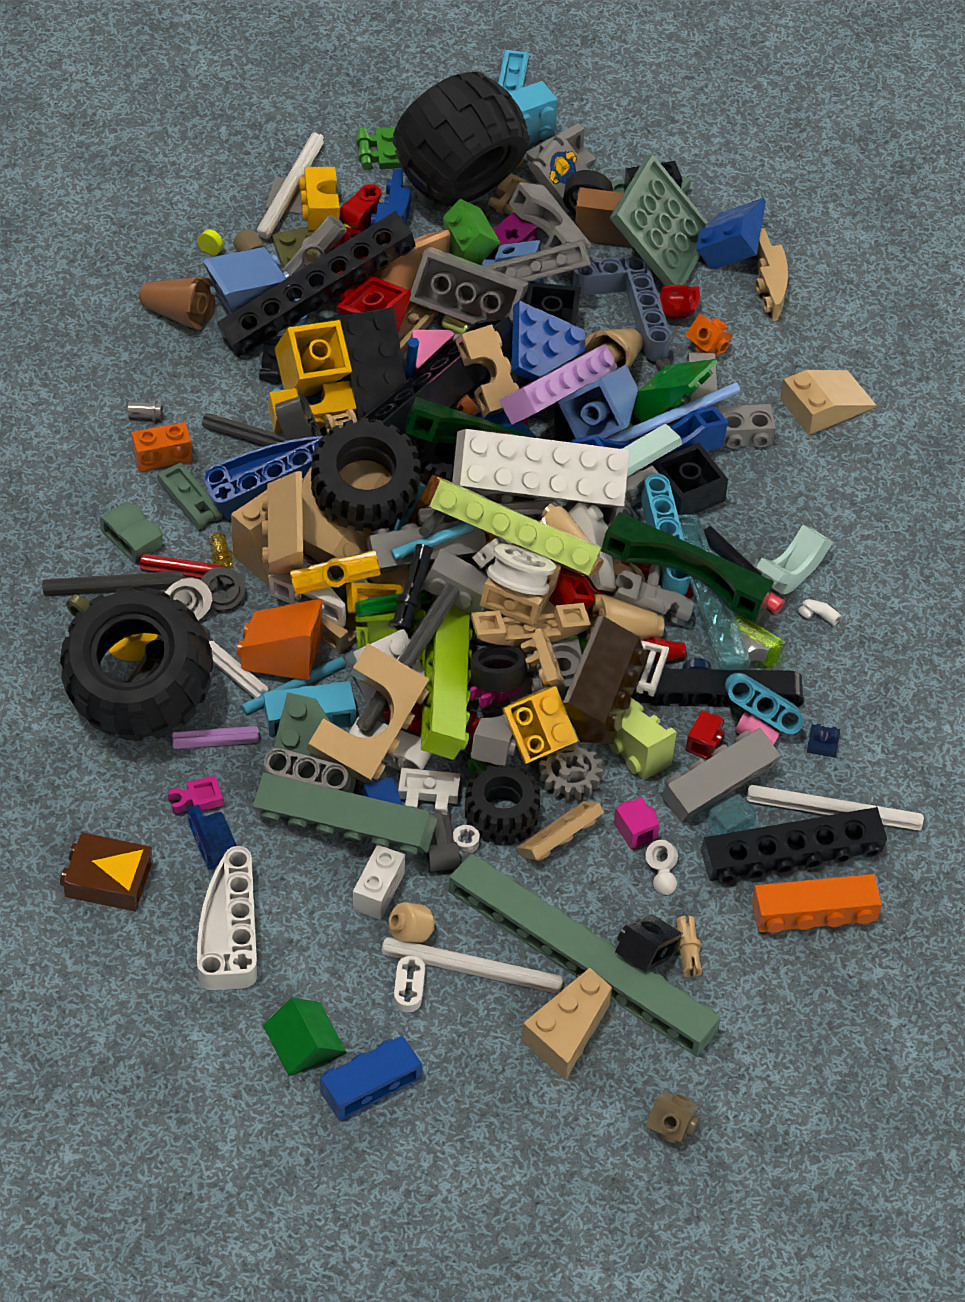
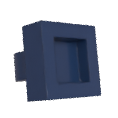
[807,723,840,758]

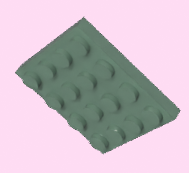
[610,154,708,294]

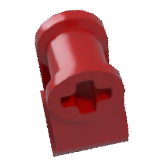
[339,184,382,232]

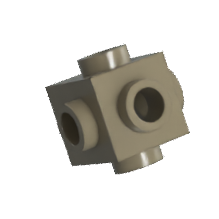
[646,1091,700,1143]

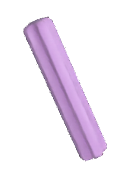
[171,726,259,749]

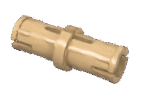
[676,915,702,977]

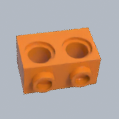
[131,422,192,472]

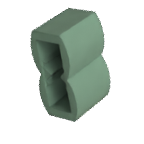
[100,501,163,564]

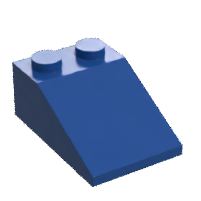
[696,198,766,269]

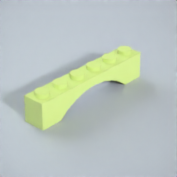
[429,479,602,575]

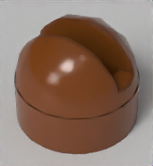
[457,394,481,416]

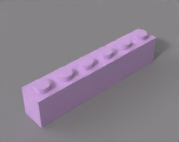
[499,344,618,425]

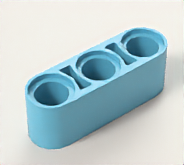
[725,673,803,734]

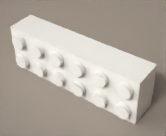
[452,429,630,508]

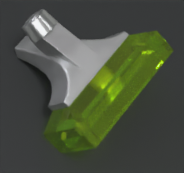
[723,614,785,670]

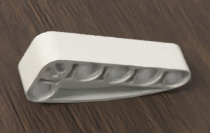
[197,846,257,990]

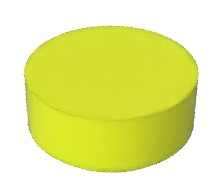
[197,229,224,256]

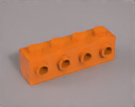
[752,874,882,933]

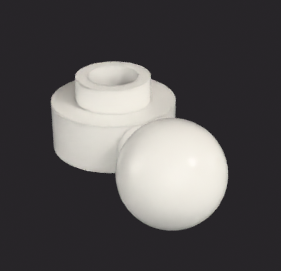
[646,840,678,895]

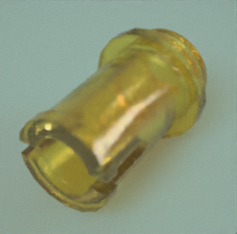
[208,532,234,567]

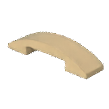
[471,603,591,646]

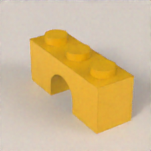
[299,167,340,230]
[268,380,357,434]

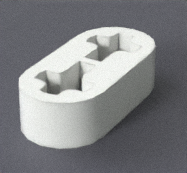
[394,955,425,1013]

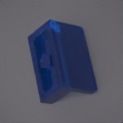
[187,804,237,870]

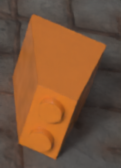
[236,599,322,681]

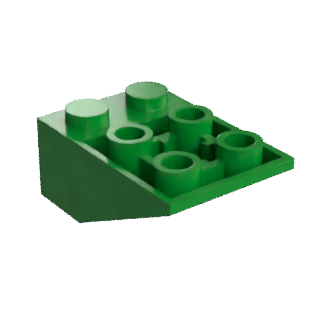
[632,359,717,422]

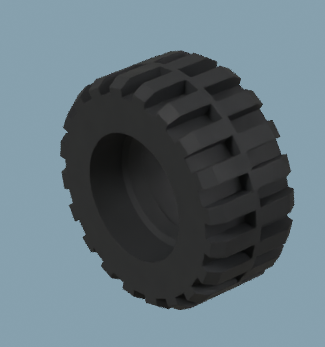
[311,418,421,531]

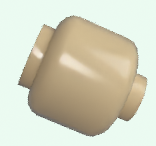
[389,902,435,944]

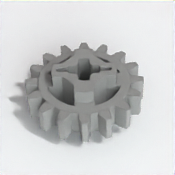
[539,742,603,801]

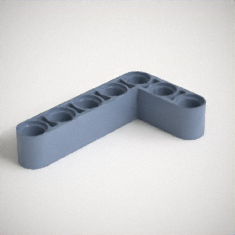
[573,256,670,362]

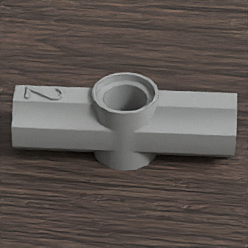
[281,215,347,276]

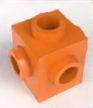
[685,314,733,357]

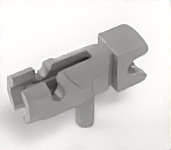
[612,564,694,627]

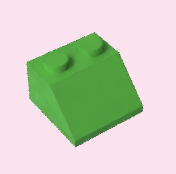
[443,199,501,265]

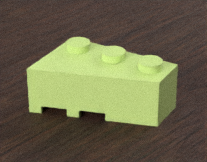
[609,698,677,780]

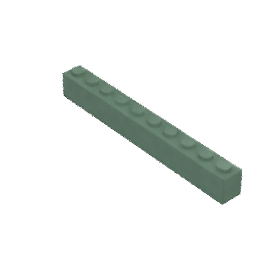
[448,853,721,1057]

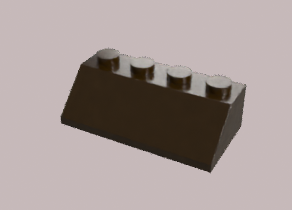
[563,616,648,744]

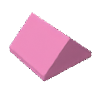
[411,330,455,373]

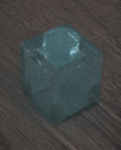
[707,794,757,835]

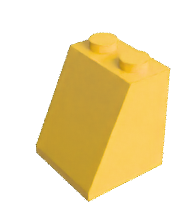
[275,320,352,397]

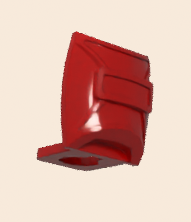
[659,284,700,319]

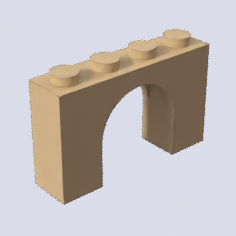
[306,643,430,783]

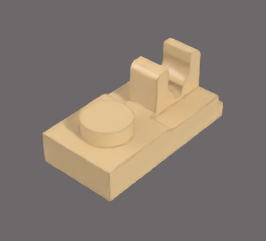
[521,628,567,692]

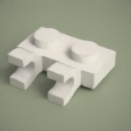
[398,768,460,815]

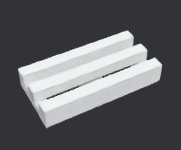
[637,640,669,697]

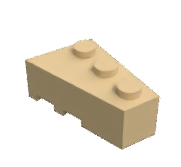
[522,968,612,1081]

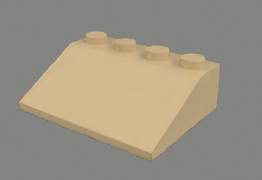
[302,460,392,578]

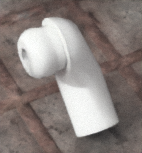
[798,599,842,626]

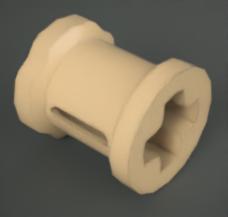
[324,408,357,436]

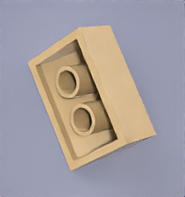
[262,471,303,574]

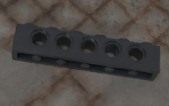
[701,807,887,883]

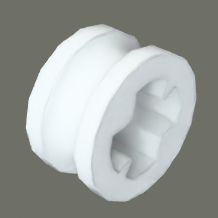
[453,825,480,854]

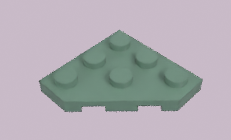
[267,692,358,794]

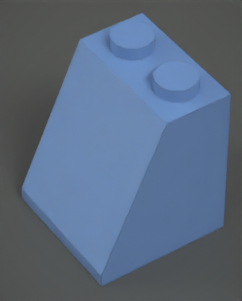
[203,247,290,314]
[557,365,638,439]

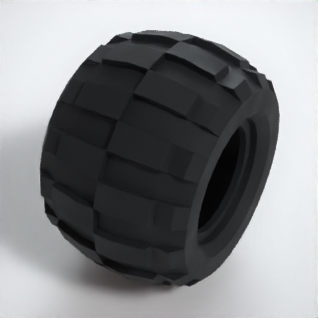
[392,72,530,206]
[60,586,214,741]

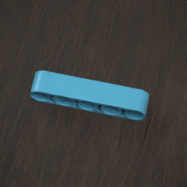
[641,474,691,596]

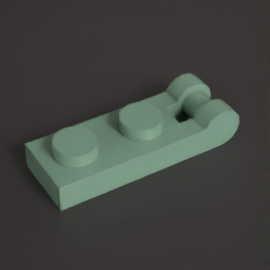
[157,462,223,531]

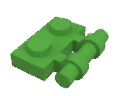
[356,127,401,169]

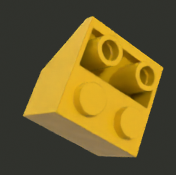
[502,686,578,764]

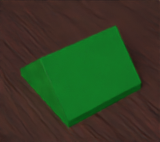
[263,997,346,1076]

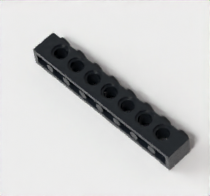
[217,211,416,357]

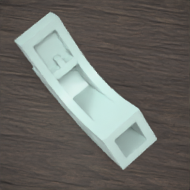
[756,525,833,594]

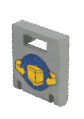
[529,134,589,213]

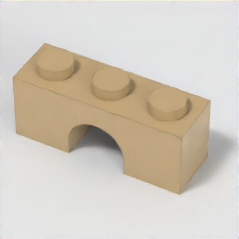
[455,325,519,418]

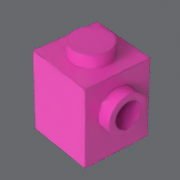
[614,797,659,850]

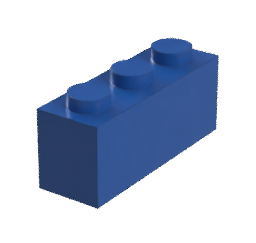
[320,1035,422,1121]

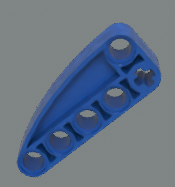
[204,436,323,520]

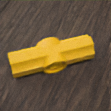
[290,550,381,595]

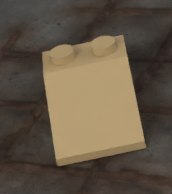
[780,370,877,435]

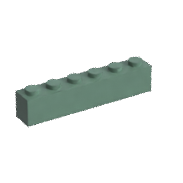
[253,772,438,855]

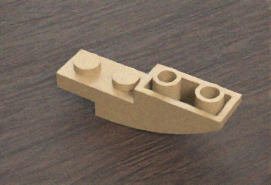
[754,228,788,321]

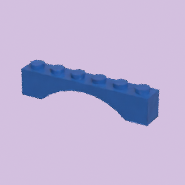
[571,406,728,466]

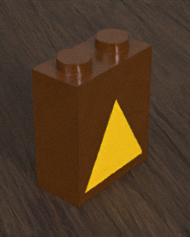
[60,832,153,912]

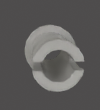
[128,400,163,422]

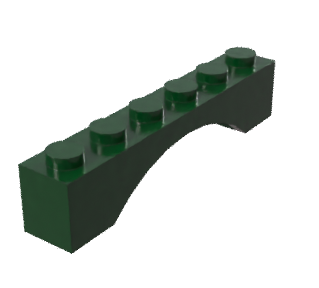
[405,396,541,444]
[601,512,774,621]

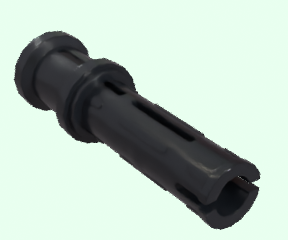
[389,544,433,633]

